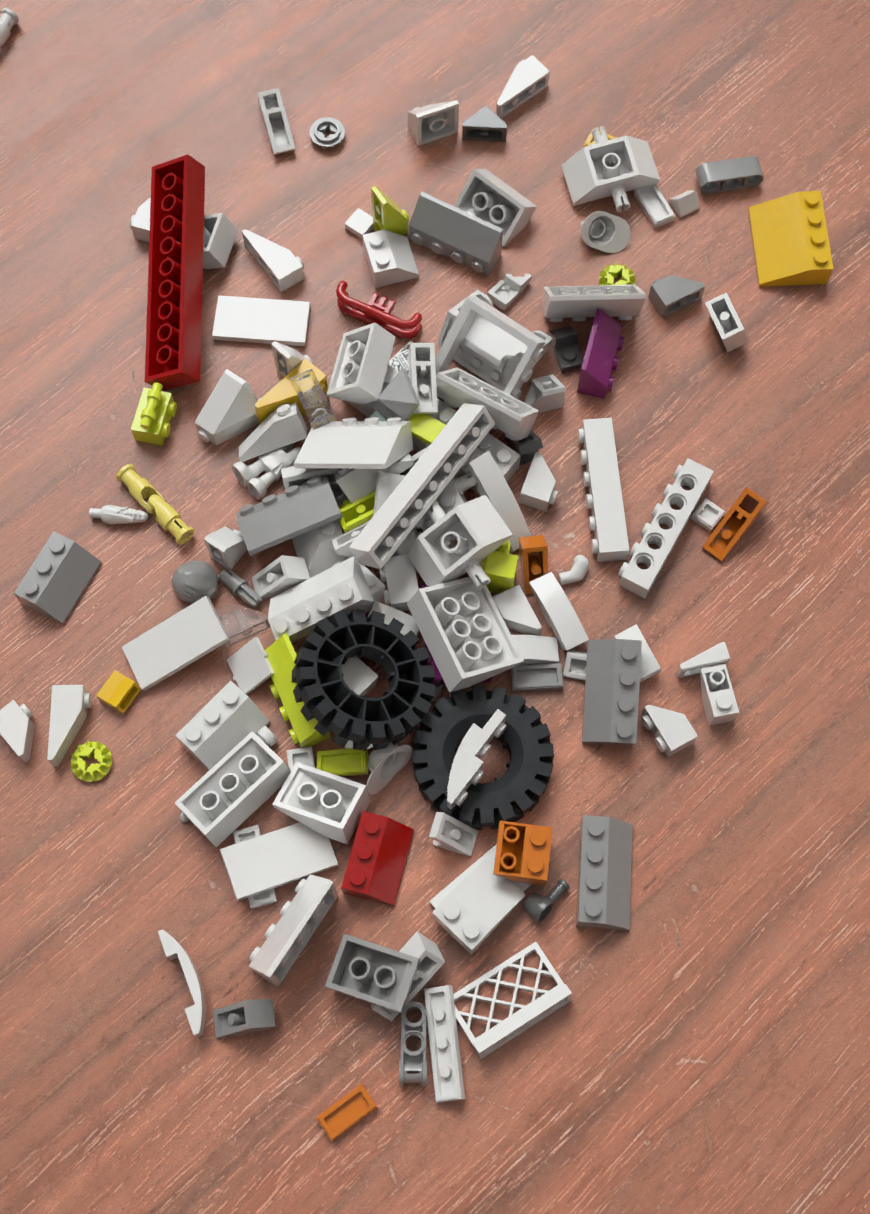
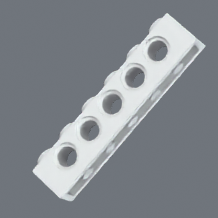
[618,459,714,598]

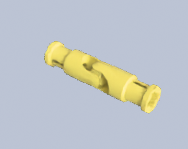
[116,464,195,545]

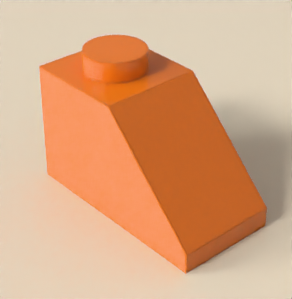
[519,535,549,594]

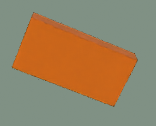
[316,1083,378,1141]

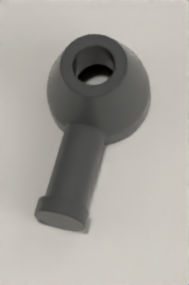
[524,879,570,924]

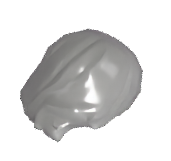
[171,560,218,604]

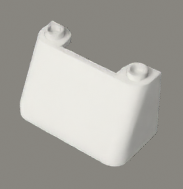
[438,290,553,392]

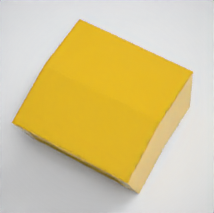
[96,670,141,714]

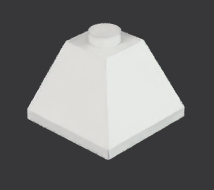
[407,100,459,146]
[292,519,347,578]

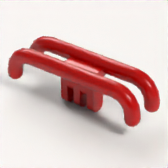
[336,281,423,339]

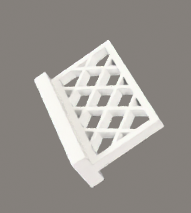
[453,942,572,1059]

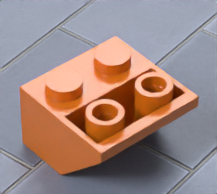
[493,821,553,886]

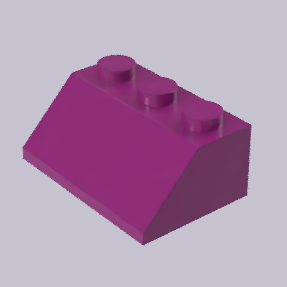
[577,308,625,399]

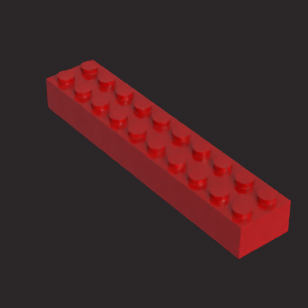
[145,154,205,391]

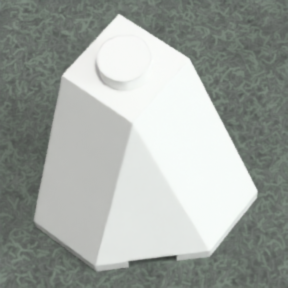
[194,369,261,446]

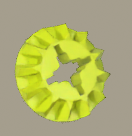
[599,263,636,285]
[70,741,112,782]

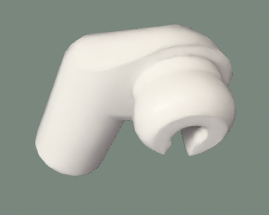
[558,555,589,585]

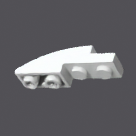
[447,709,507,810]

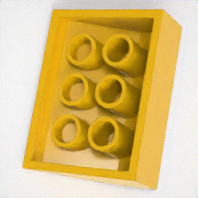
[748,191,833,287]

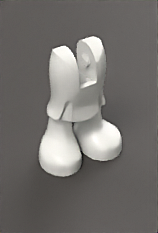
[231,443,301,500]

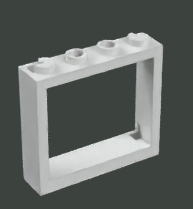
[435,296,546,399]

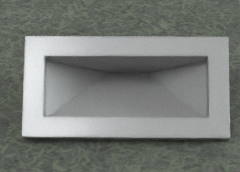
[377,369,420,421]

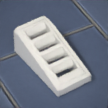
[676,642,730,678]

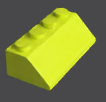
[265,633,330,748]

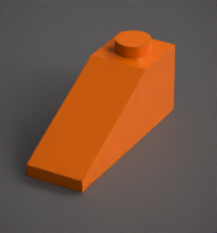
[702,487,769,561]

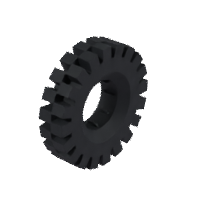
[292,609,436,751]
[412,685,554,830]

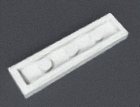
[424,985,465,1103]

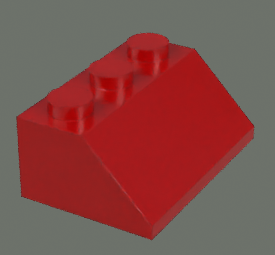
[341,811,414,906]

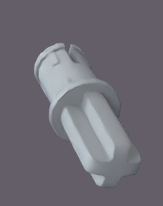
[218,567,262,608]

